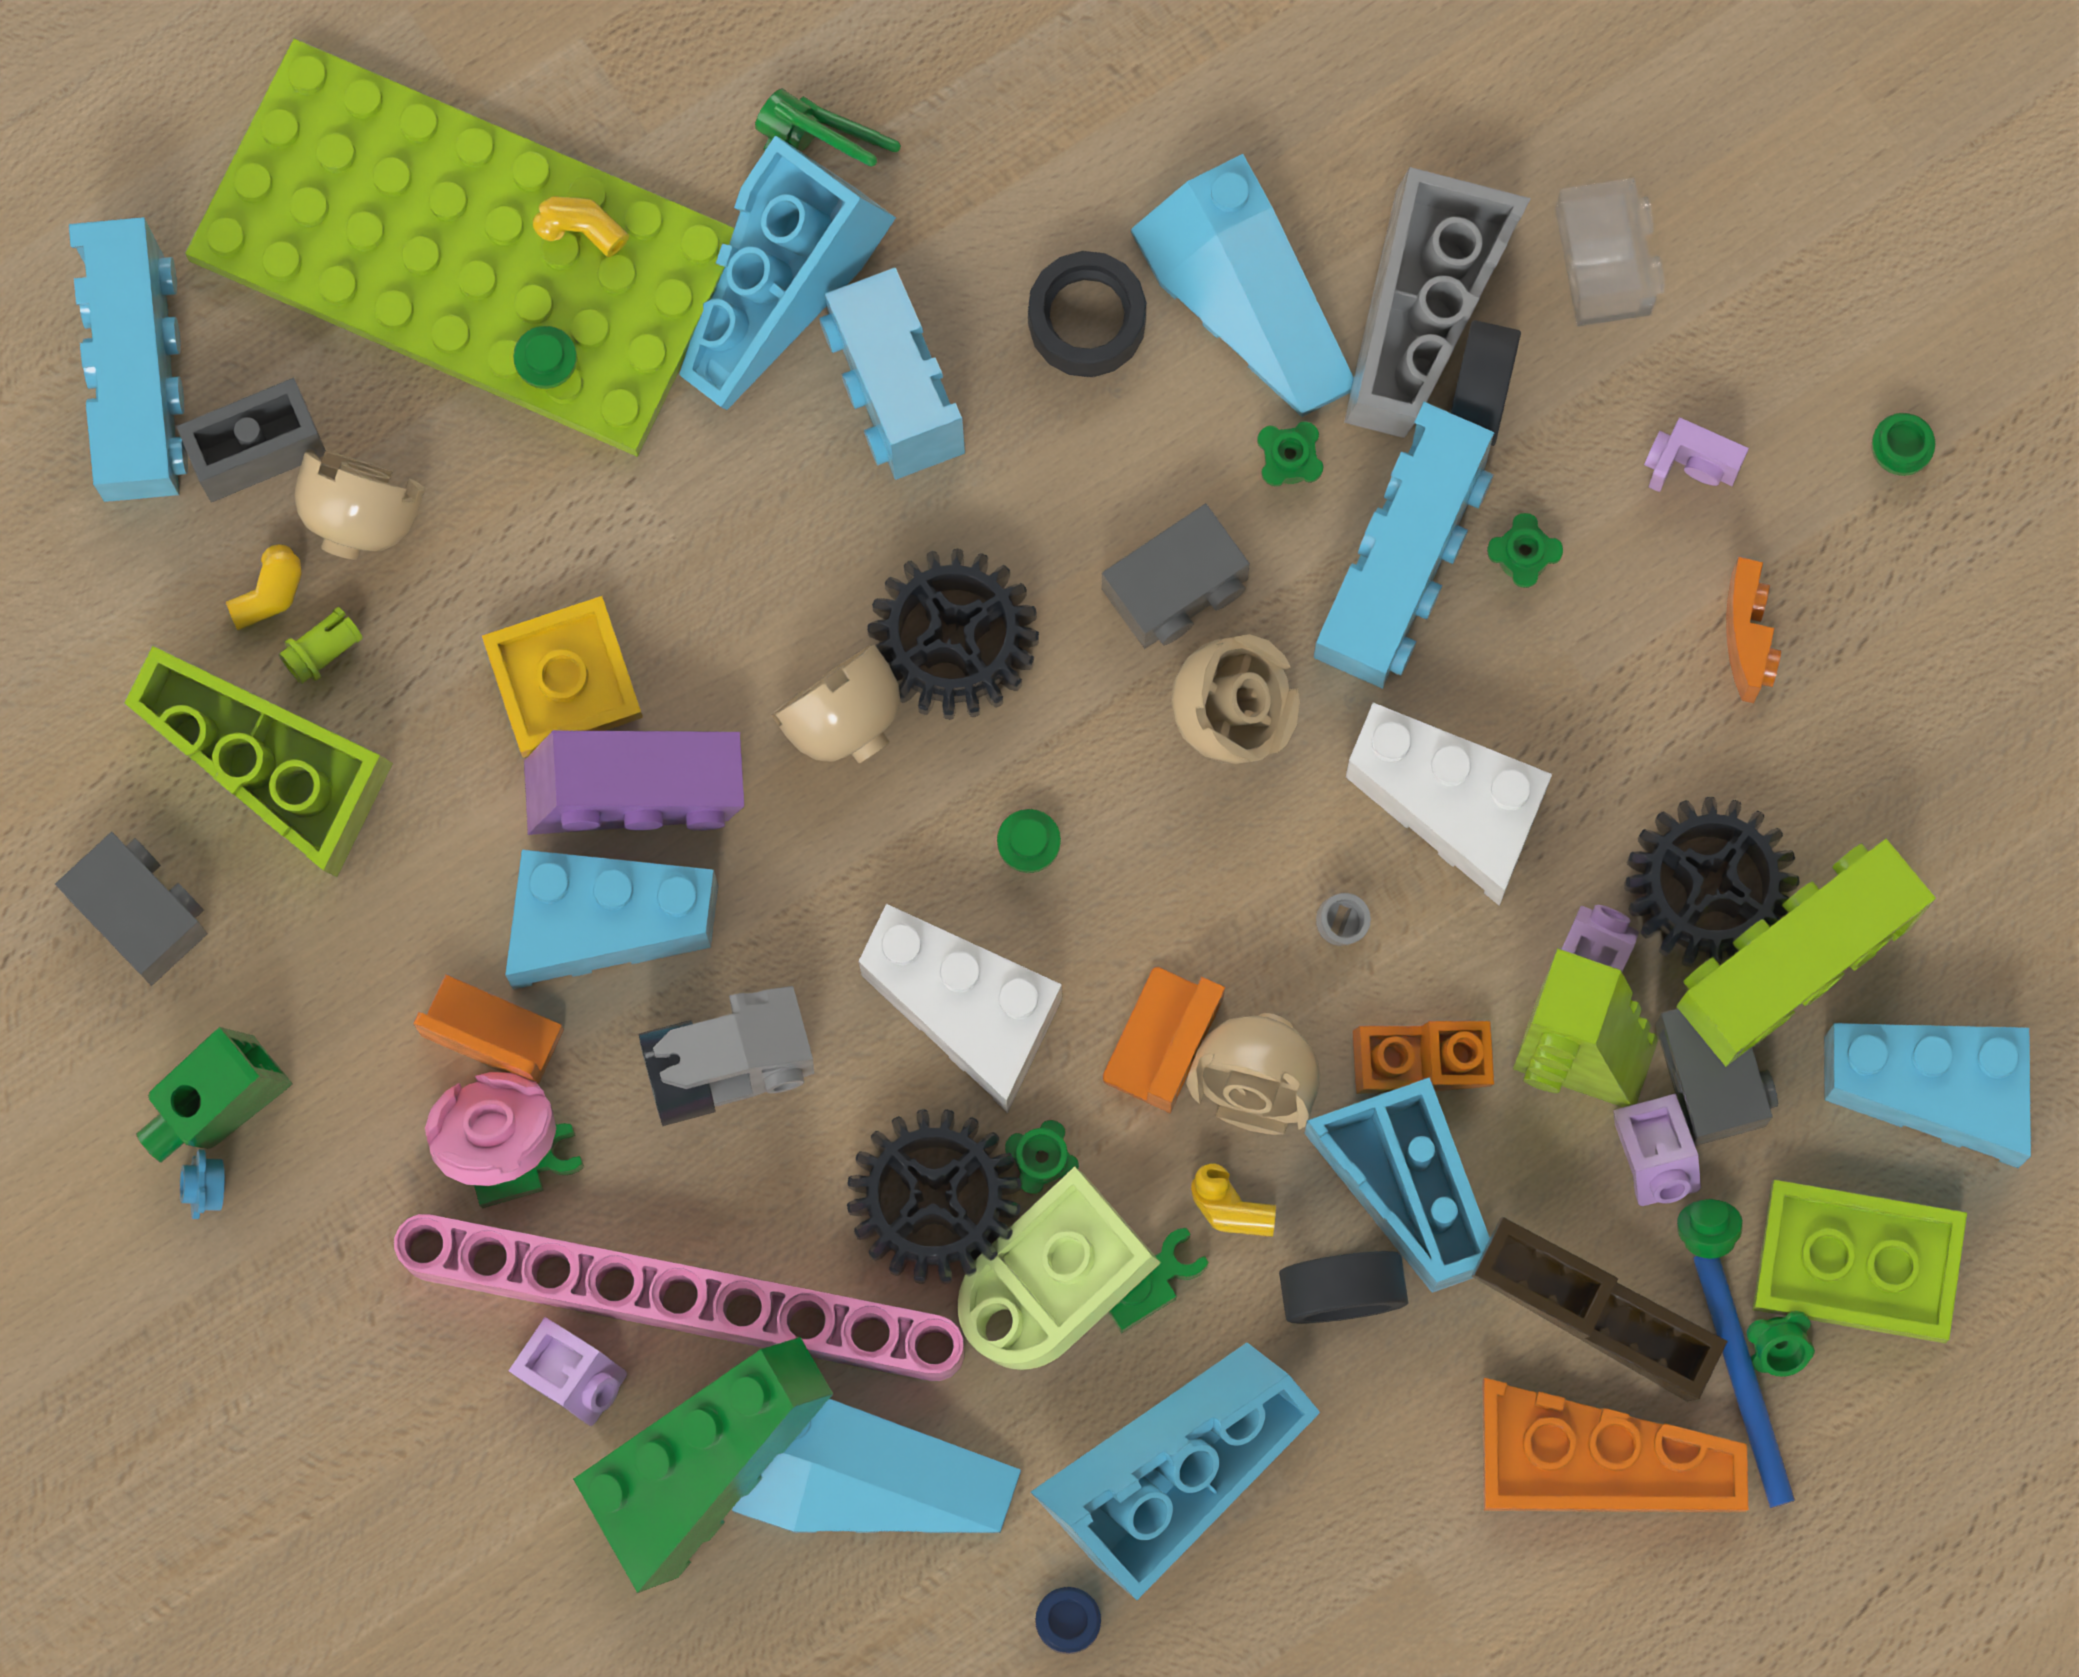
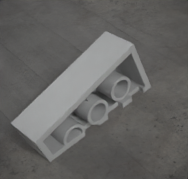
[1344,167,1531,438]

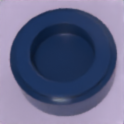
[1035,1587,1101,1655]

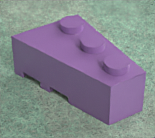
[524,730,744,835]

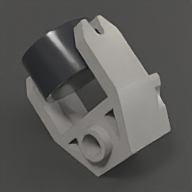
[638,986,814,1127]

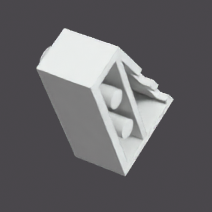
[1346,703,1552,906]
[859,904,1062,1113]

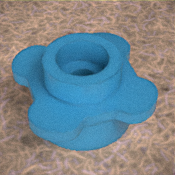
[180,1149,225,1219]

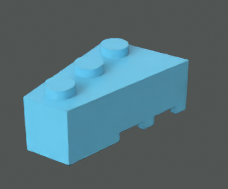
[1824,1023,2031,1168]
[1304,1077,1490,1293]

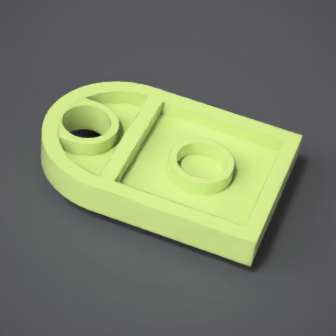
[958,1167,1161,1370]

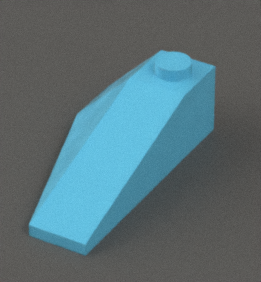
[1131,154,1354,417]
[732,1399,1021,1533]

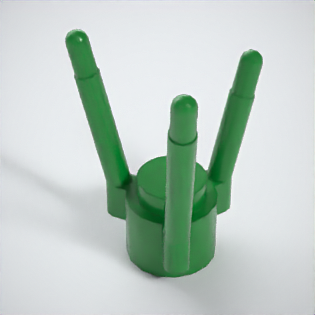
[755,88,901,167]

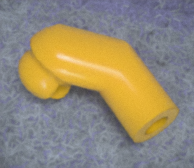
[533,196,629,257]
[226,544,302,630]
[1191,1163,1276,1237]

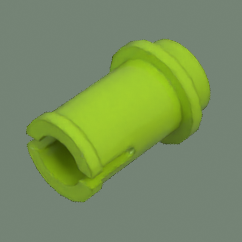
[278,607,363,684]

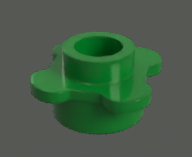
[1257,421,1324,487]
[1487,513,1563,588]
[1005,1120,1079,1194]
[1746,1311,1815,1377]

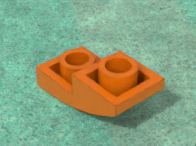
[1726,557,1781,703]
[1353,1021,1494,1094]

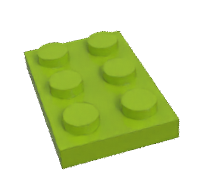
[1752,1180,1967,1343]

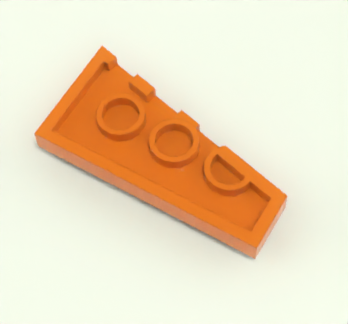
[1482,1378,1749,1512]

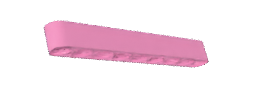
[394,1214,965,1381]

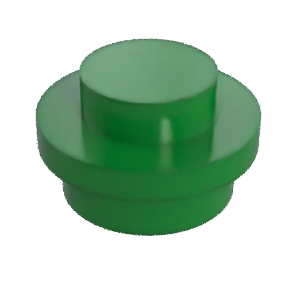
[513,326,577,389]
[1871,413,1936,476]
[997,809,1061,873]
[1677,1199,1743,1259]

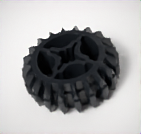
[867,548,1039,720]
[1624,797,1800,967]
[847,1109,1021,1284]

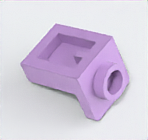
[1644,417,1749,492]
[1561,905,1639,972]
[1613,1094,1701,1206]
[509,1317,627,1426]

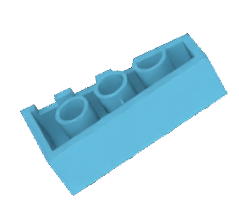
[69,217,188,502]
[1314,402,1494,689]
[1031,1343,1320,1600]

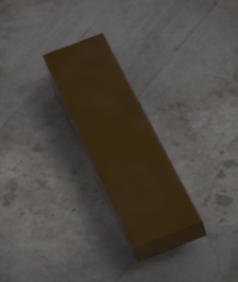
[1471,1217,1728,1402]

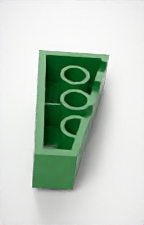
[573,1337,833,1593]

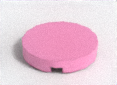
[425,1072,556,1186]

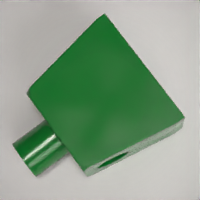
[136,1027,293,1163]

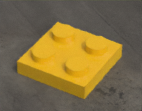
[482,596,643,758]

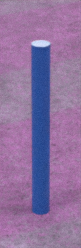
[1693,1256,1795,1508]

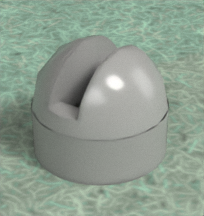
[1316,893,1371,946]

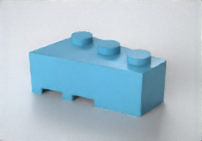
[819,268,965,480]
[505,850,719,990]

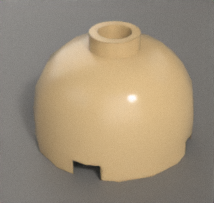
[295,450,425,560]
[1171,634,1300,764]
[771,644,900,764]
[1186,1013,1320,1135]

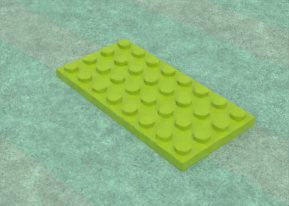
[185,38,734,457]

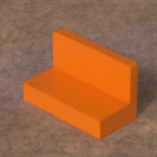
[1103,967,1225,1113]
[413,974,564,1085]

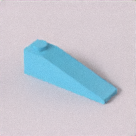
[679,135,896,410]

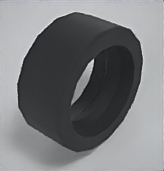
[1028,251,1147,377]
[1451,320,1521,446]
[1279,1251,1408,1324]

